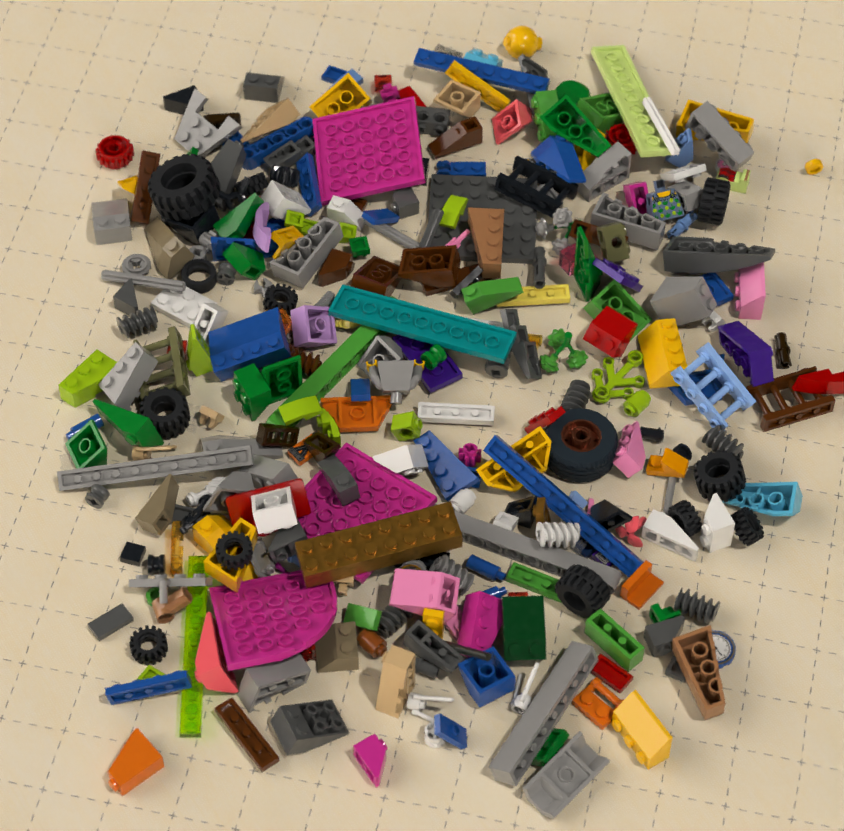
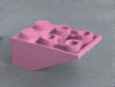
[389,568,460,624]

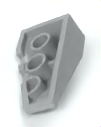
[201,435,283,460]

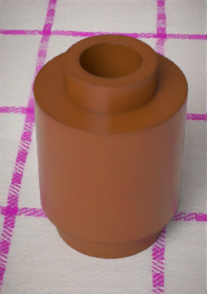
[357,629,387,658]

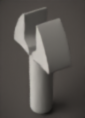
[254,278,273,298]

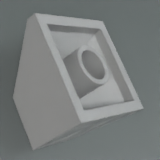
[357,335,403,377]

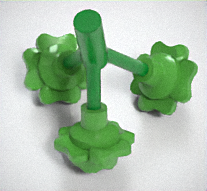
[540,329,588,372]

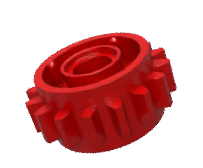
[605,124,637,156]
[95,135,135,169]

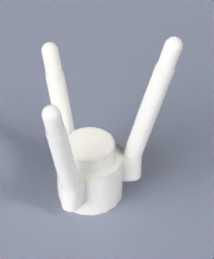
[511,662,539,715]
[407,692,454,722]

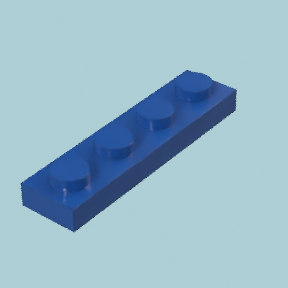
[296,153,322,217]
[105,670,192,705]

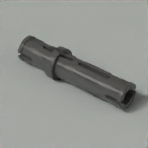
[532,246,547,289]

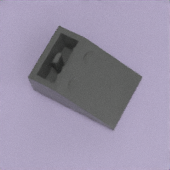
[270,699,349,755]

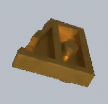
[533,497,551,544]

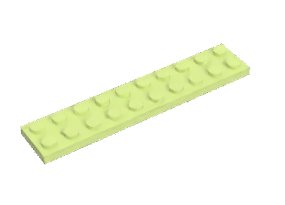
[591,45,671,158]

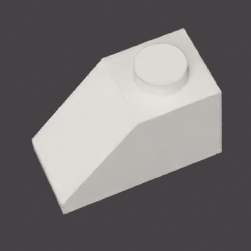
[327,195,365,232]
[194,303,229,343]

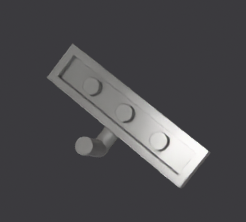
[129,574,213,603]

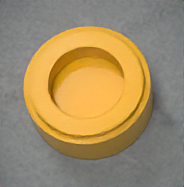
[805,159,823,175]

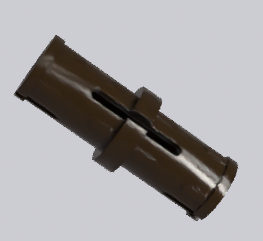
[774,332,792,369]

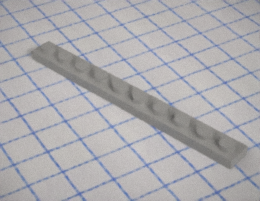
[57,445,254,491]

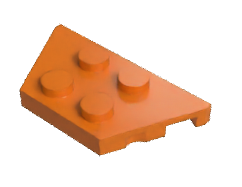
[320,395,392,433]

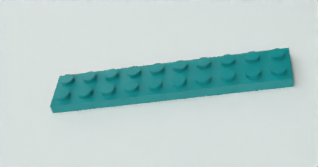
[328,284,517,364]

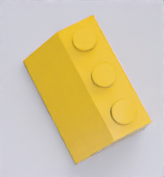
[611,690,673,770]

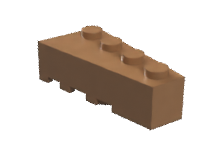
[468,207,504,279]
[671,625,726,720]

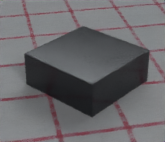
[120,542,146,567]

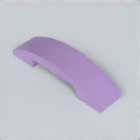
[253,202,271,252]

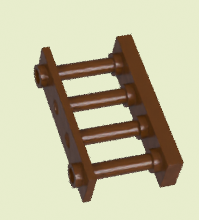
[746,366,836,432]

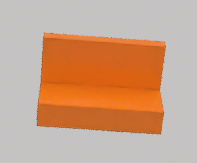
[620,560,664,610]

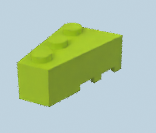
[58,349,117,408]

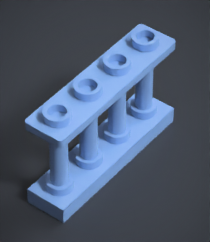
[671,342,757,432]

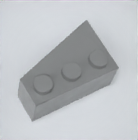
[98,342,158,411]

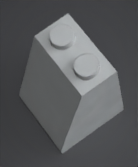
[650,277,717,326]

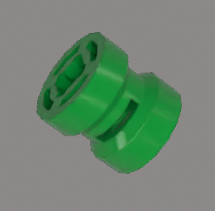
[420,344,447,370]

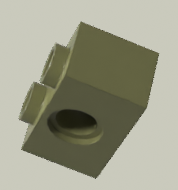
[596,222,630,262]

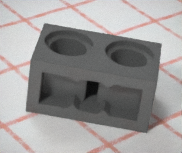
[416,106,450,136]

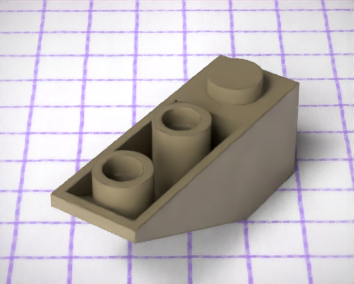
[135,474,179,536]

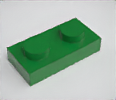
[532,728,569,766]

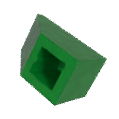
[223,242,266,280]

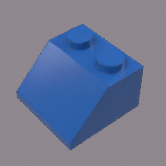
[458,646,515,708]

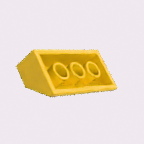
[637,318,687,389]

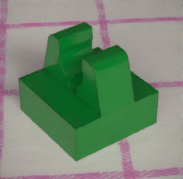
[349,236,370,258]

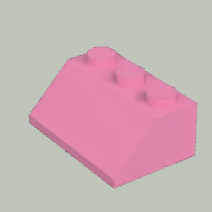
[734,262,766,320]

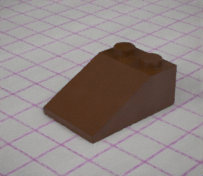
[398,245,461,288]
[350,256,402,297]

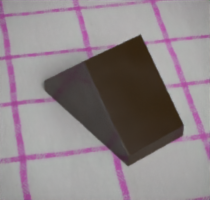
[303,431,340,462]

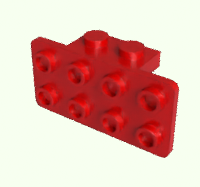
[225,478,311,537]

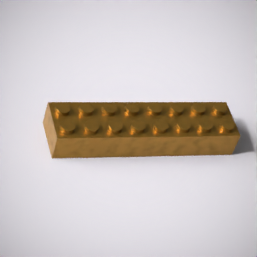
[295,501,463,588]

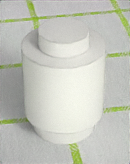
[448,488,476,514]

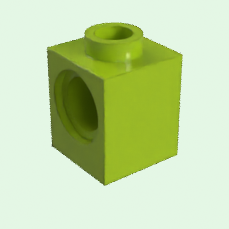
[390,411,423,442]

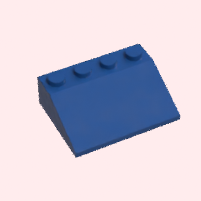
[208,307,292,382]

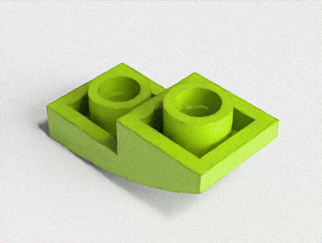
[439,195,468,229]
[278,396,323,426]
[316,407,341,448]

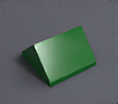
[65,419,107,469]

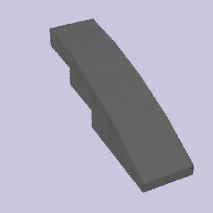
[263,135,316,169]
[500,309,542,379]

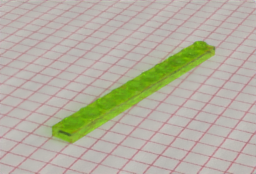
[179,556,209,738]

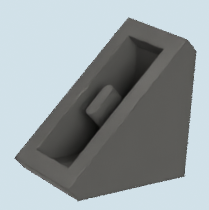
[113,279,138,315]

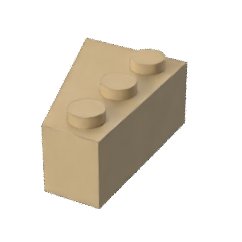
[375,645,415,719]

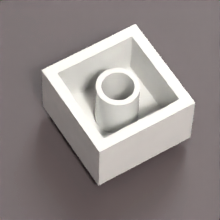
[251,486,298,534]

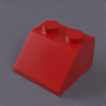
[583,306,638,358]

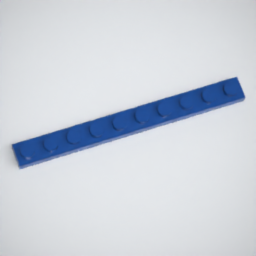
[483,435,643,577]

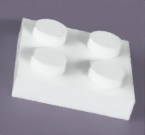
[660,164,707,183]

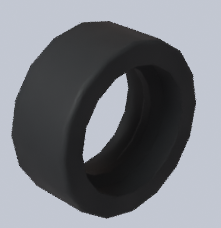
[181,259,217,294]

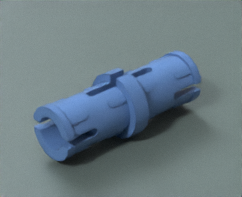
[666,210,698,239]

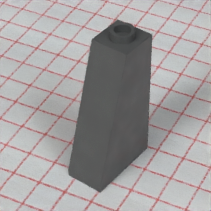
[211,139,247,212]

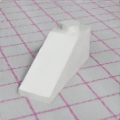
[641,509,699,562]

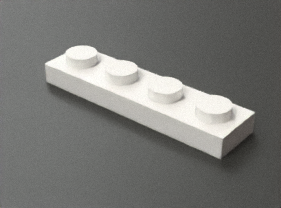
[417,402,495,426]

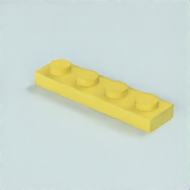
[496,284,570,307]

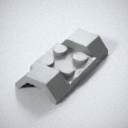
[523,731,610,819]

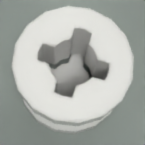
[424,722,445,748]

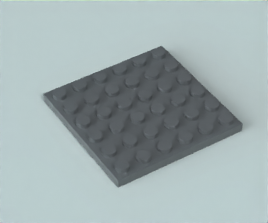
[428,174,537,264]

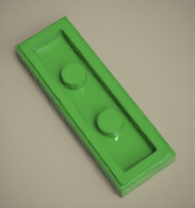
[506,562,561,603]

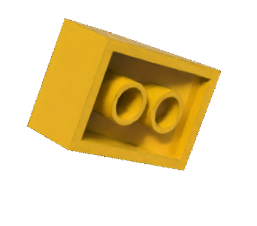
[309,73,373,118]

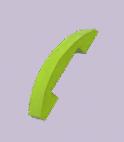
[284,210,357,243]

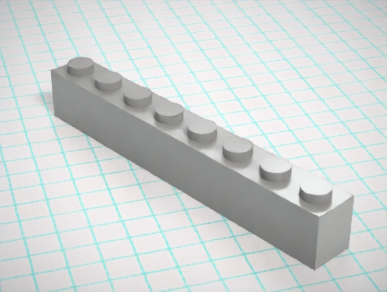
[489,641,599,786]

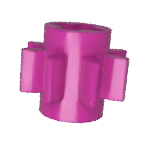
[380,83,400,103]
[458,443,482,467]

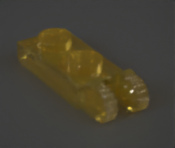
[170,521,184,577]

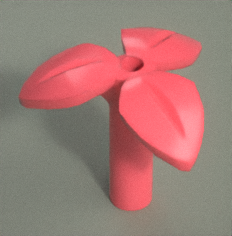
[615,516,647,547]

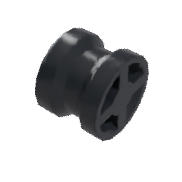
[148,554,166,575]

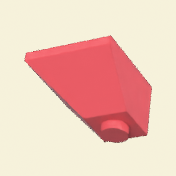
[492,99,533,145]

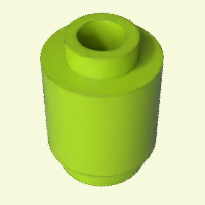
[623,390,651,417]

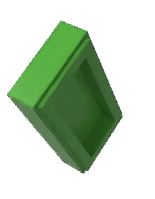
[343,603,382,631]

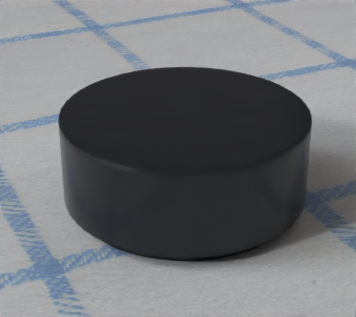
[673,443,692,461]

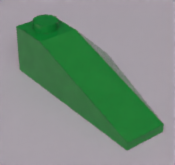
[540,94,612,158]
[573,226,603,302]
[92,399,164,447]

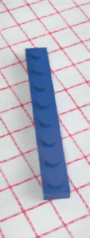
[414,48,550,94]

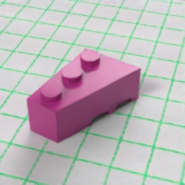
[458,591,503,658]

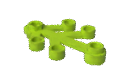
[591,350,645,403]

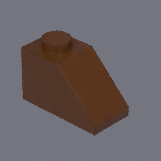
[318,248,355,287]

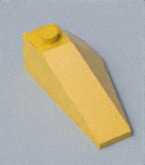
[192,515,260,581]

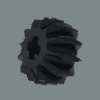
[270,165,300,187]

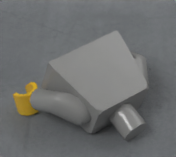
[366,359,425,405]

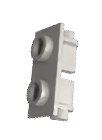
[250,539,275,578]

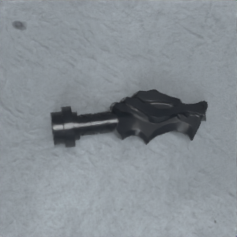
[179,494,211,534]

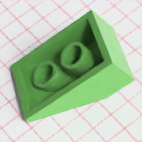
[576,93,624,134]
[583,280,652,341]

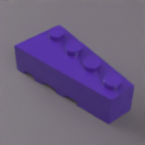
[718,321,774,387]

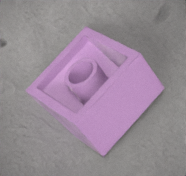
[290,305,337,348]

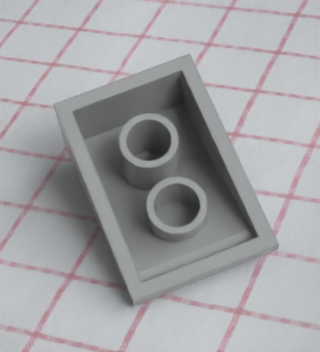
[92,199,132,245]

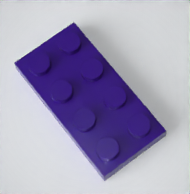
[392,335,463,393]

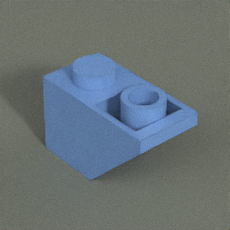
[665,128,693,168]

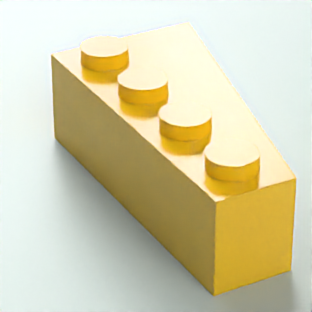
[676,99,754,143]

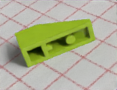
[186,324,213,377]

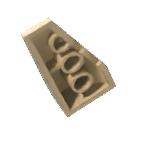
[241,98,300,143]

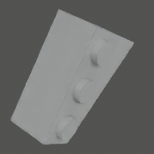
[576,141,632,202]
[239,454,307,493]
[237,653,311,713]

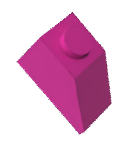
[623,181,648,214]
[353,733,387,788]

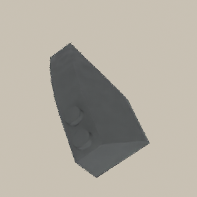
[663,236,775,274]

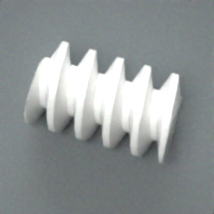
[536,522,580,548]

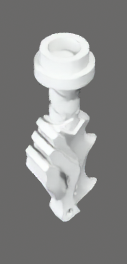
[185,477,227,507]

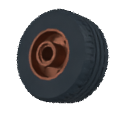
[545,408,618,483]

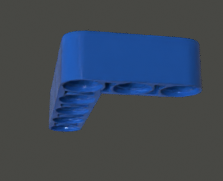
[222,117,314,170]

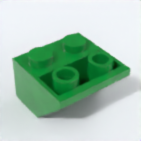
[232,363,272,421]

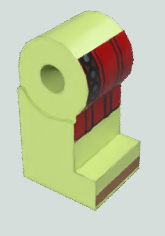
[716,167,751,194]

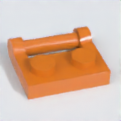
[572,677,624,730]

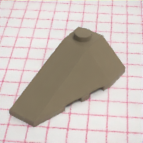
[144,216,195,279]

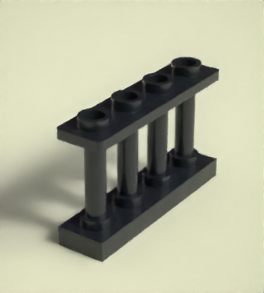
[494,156,579,218]

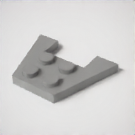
[174,88,243,157]

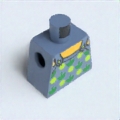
[646,179,685,221]

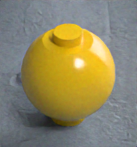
[503,25,542,59]

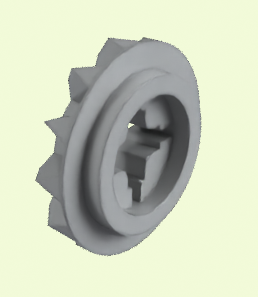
[122,254,151,275]

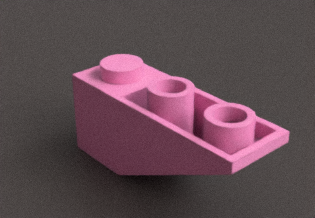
[612,421,646,478]

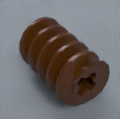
[280,345,322,376]

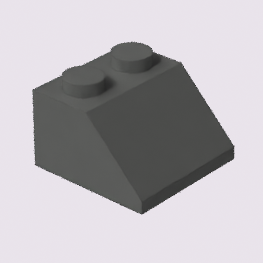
[243,73,285,103]

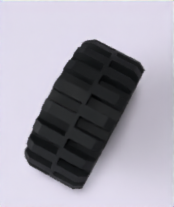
[148,154,220,221]

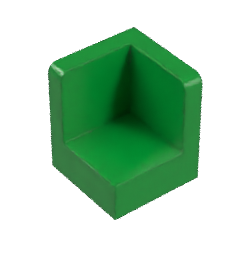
[649,603,682,624]

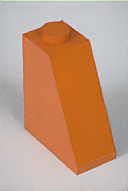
[108,728,164,796]

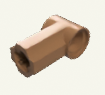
[152,587,193,624]

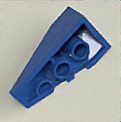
[531,134,586,183]

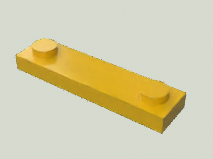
[445,60,511,112]

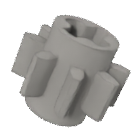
[199,230,220,254]

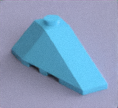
[722,482,803,516]

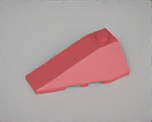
[194,611,239,693]

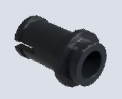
[640,426,664,443]

